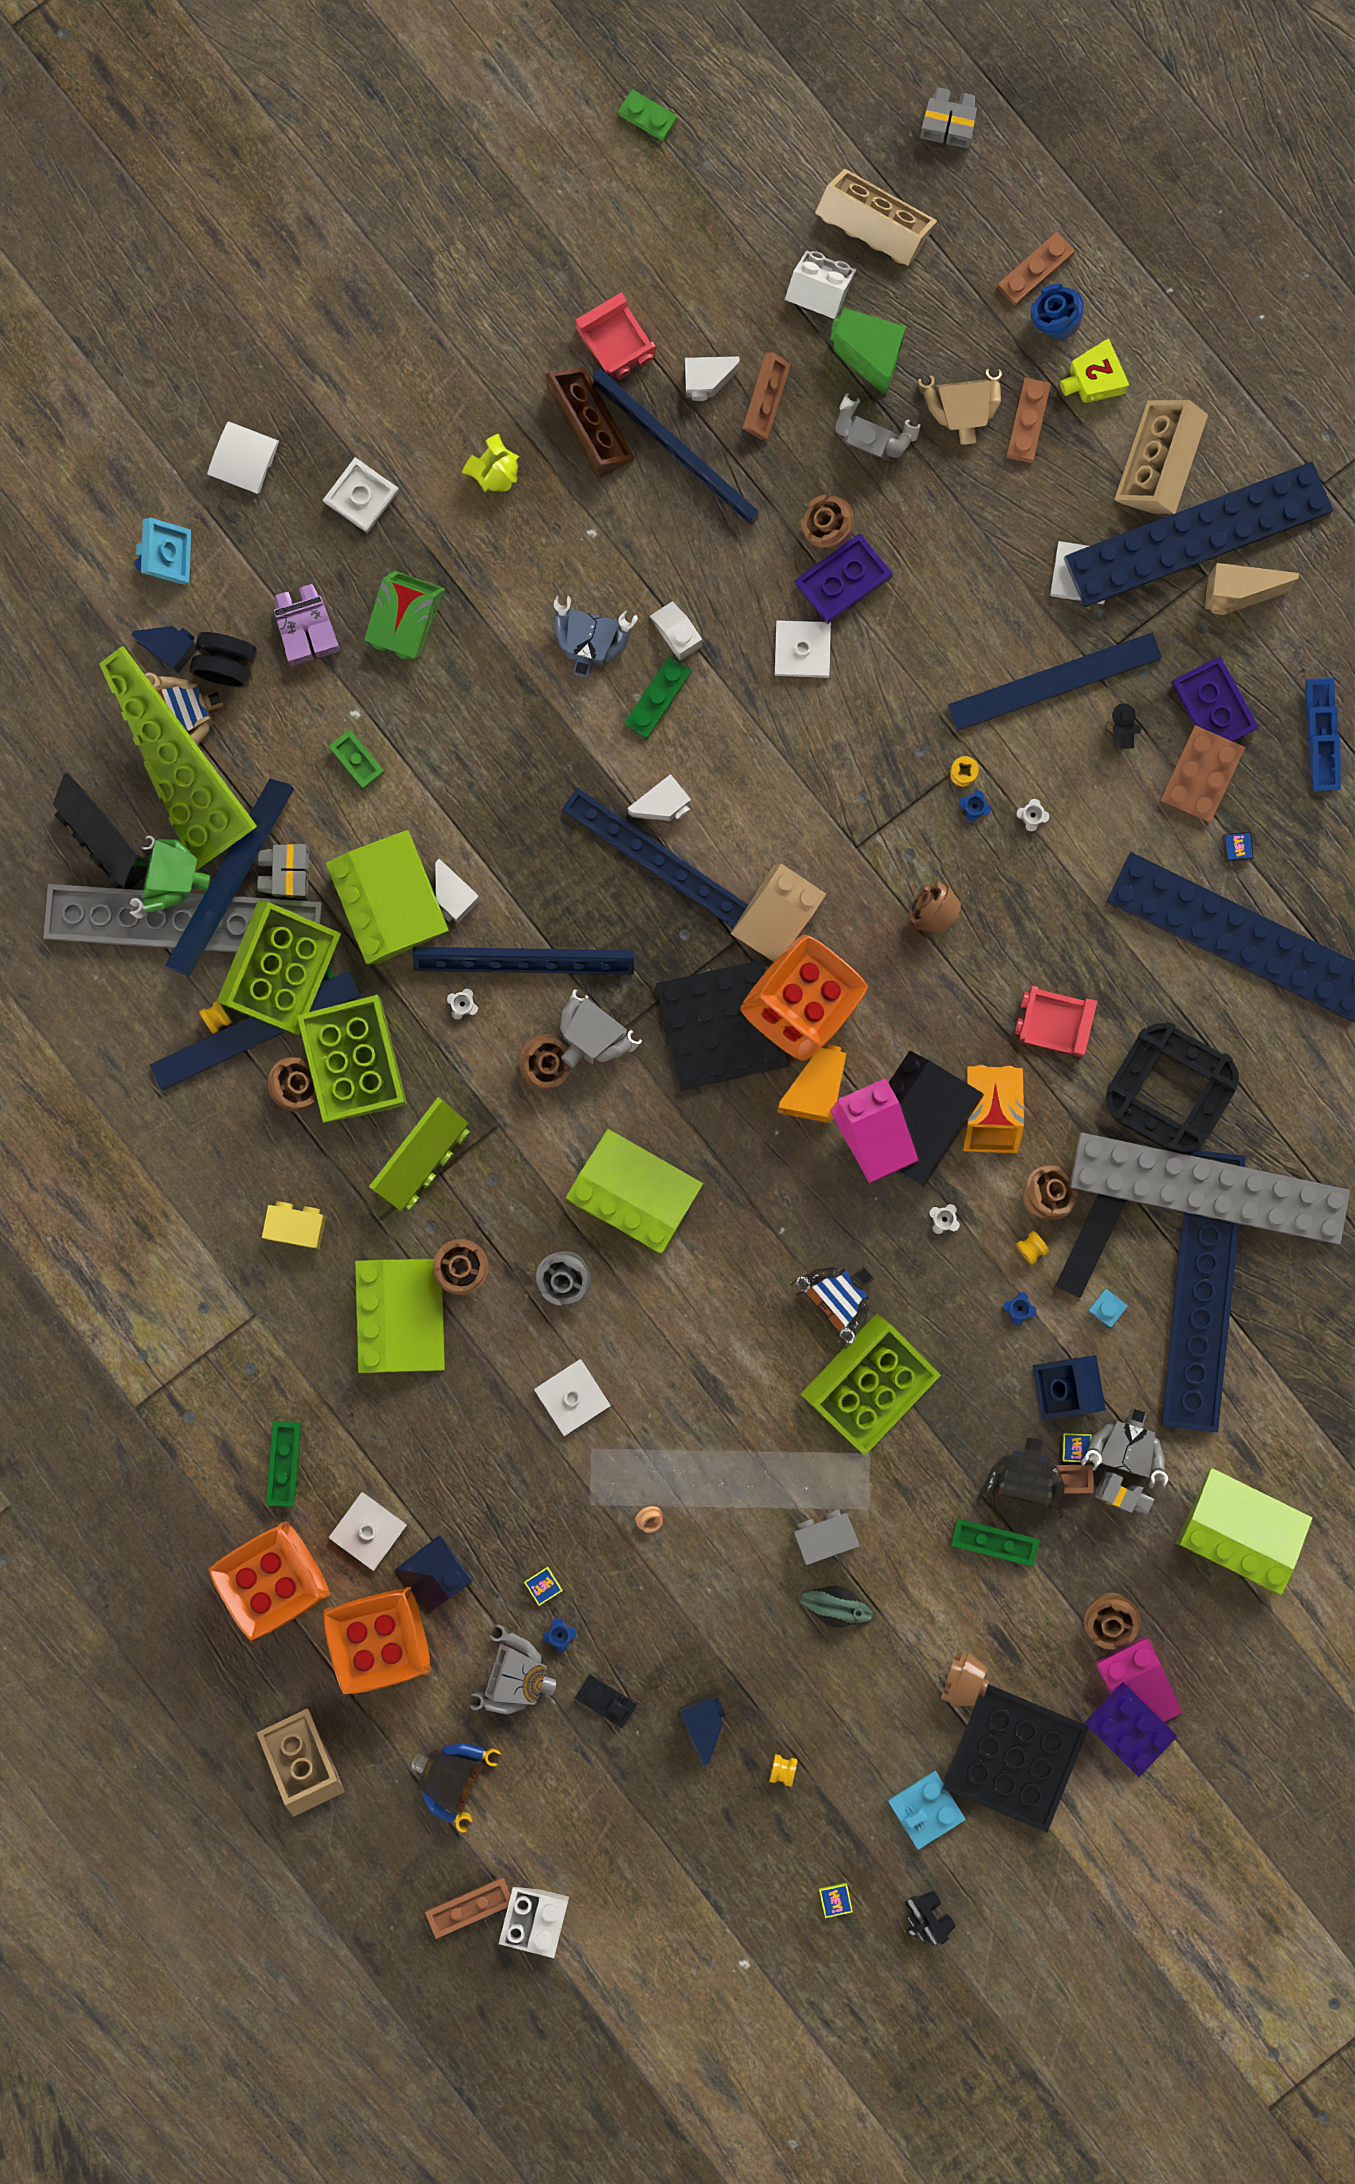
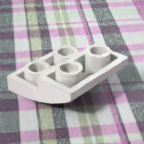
[207,422,279,493]

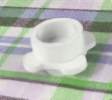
[1016,799,1049,831]
[447,989,478,1020]
[929,1204,960,1234]

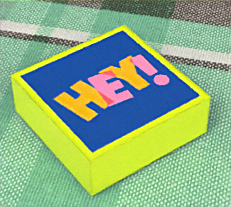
[1062,1433,1092,1463]
[524,1567,563,1606]
[819,1883,853,1918]

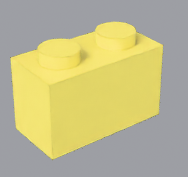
[262,1201,326,1249]

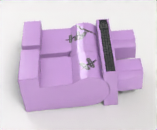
[274,584,341,667]

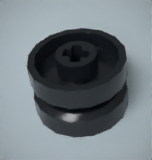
[189,632,257,688]

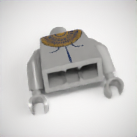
[469,1625,556,1715]

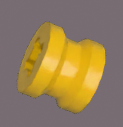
[950,756,979,787]
[199,1000,232,1034]
[1015,1230,1050,1265]
[769,1754,797,1787]

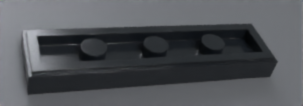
[1055,1194,1127,1298]

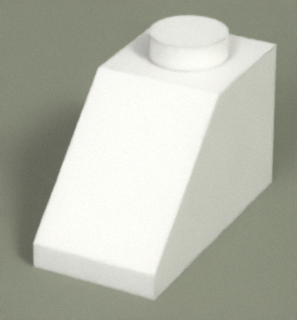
[685,357,739,401]
[650,601,702,662]
[628,774,691,821]
[435,859,481,924]

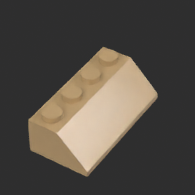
[815,169,937,266]
[1114,400,1208,515]

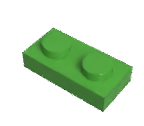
[618,89,678,142]
[328,729,385,790]

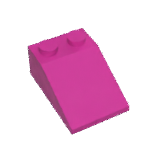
[830,1078,918,1184]
[1093,1636,1182,1722]

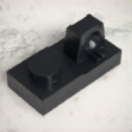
[575,1674,637,1728]

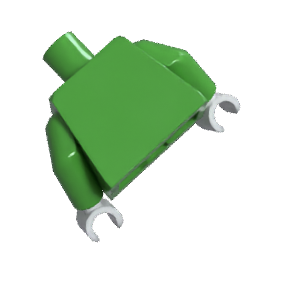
[130,836,210,919]

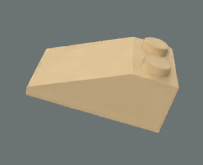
[1204,563,1299,615]
[730,864,826,963]
[257,1708,345,1817]

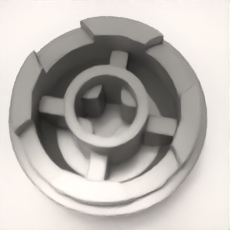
[536,1251,591,1305]

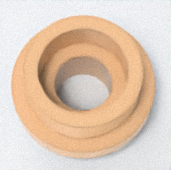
[635,1506,663,1533]

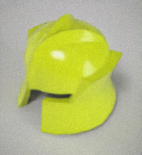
[462,434,520,493]

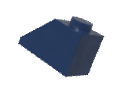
[131,626,197,673]

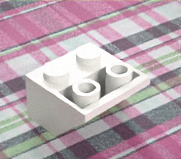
[785,250,856,319]
[499,1887,569,1958]

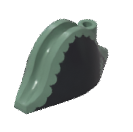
[800,1586,873,1628]

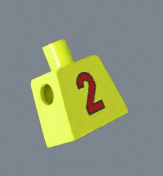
[1060,339,1129,403]

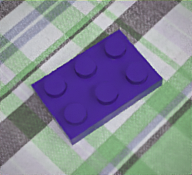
[795,533,893,625]
[1171,656,1259,742]
[1084,1682,1178,1777]

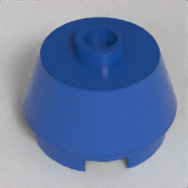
[1031,283,1084,339]

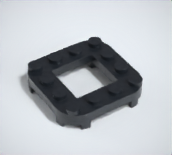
[1106,1022,1239,1155]

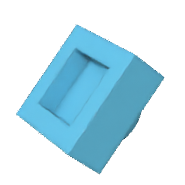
[1088,1289,1128,1328]

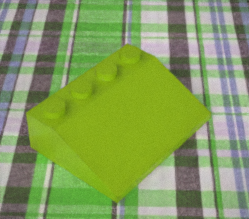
[326,830,449,964]
[216,900,341,1036]
[297,995,407,1123]
[369,1097,470,1212]
[566,1129,704,1255]
[355,1259,445,1373]
[800,1314,941,1456]
[1175,1468,1312,1595]

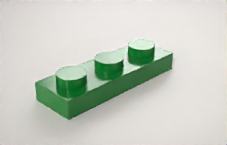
[624,656,692,740]
[266,1421,302,1507]
[950,1518,1040,1567]

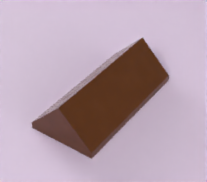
[545,367,635,479]

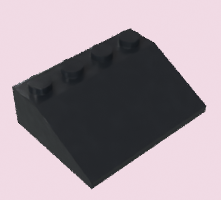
[53,772,148,889]
[889,1050,984,1188]

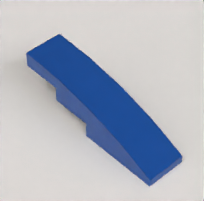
[1305,677,1341,791]

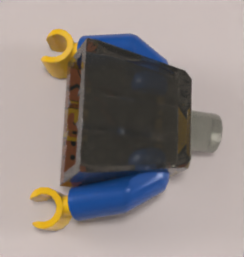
[412,1743,501,1832]

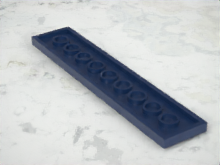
[1063,461,1333,608]
[1106,852,1355,1022]
[1161,1150,1246,1432]

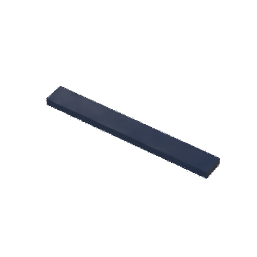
[593,368,759,525]
[948,632,1162,731]
[165,778,294,977]
[562,788,748,929]
[413,947,634,974]
[149,970,361,1090]

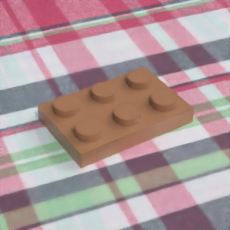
[1160,725,1245,823]

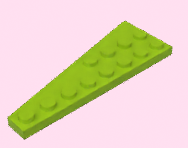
[99,646,257,871]

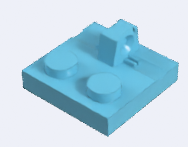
[136,518,191,584]
[888,1770,966,1850]

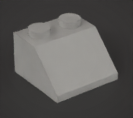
[793,1509,860,1565]

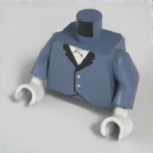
[554,595,638,678]

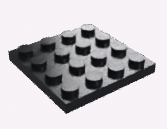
[656,959,788,1091]
[942,1684,1089,1833]

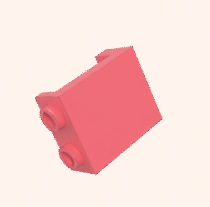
[576,292,656,380]
[1014,986,1097,1058]

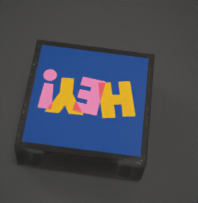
[1222,832,1254,863]

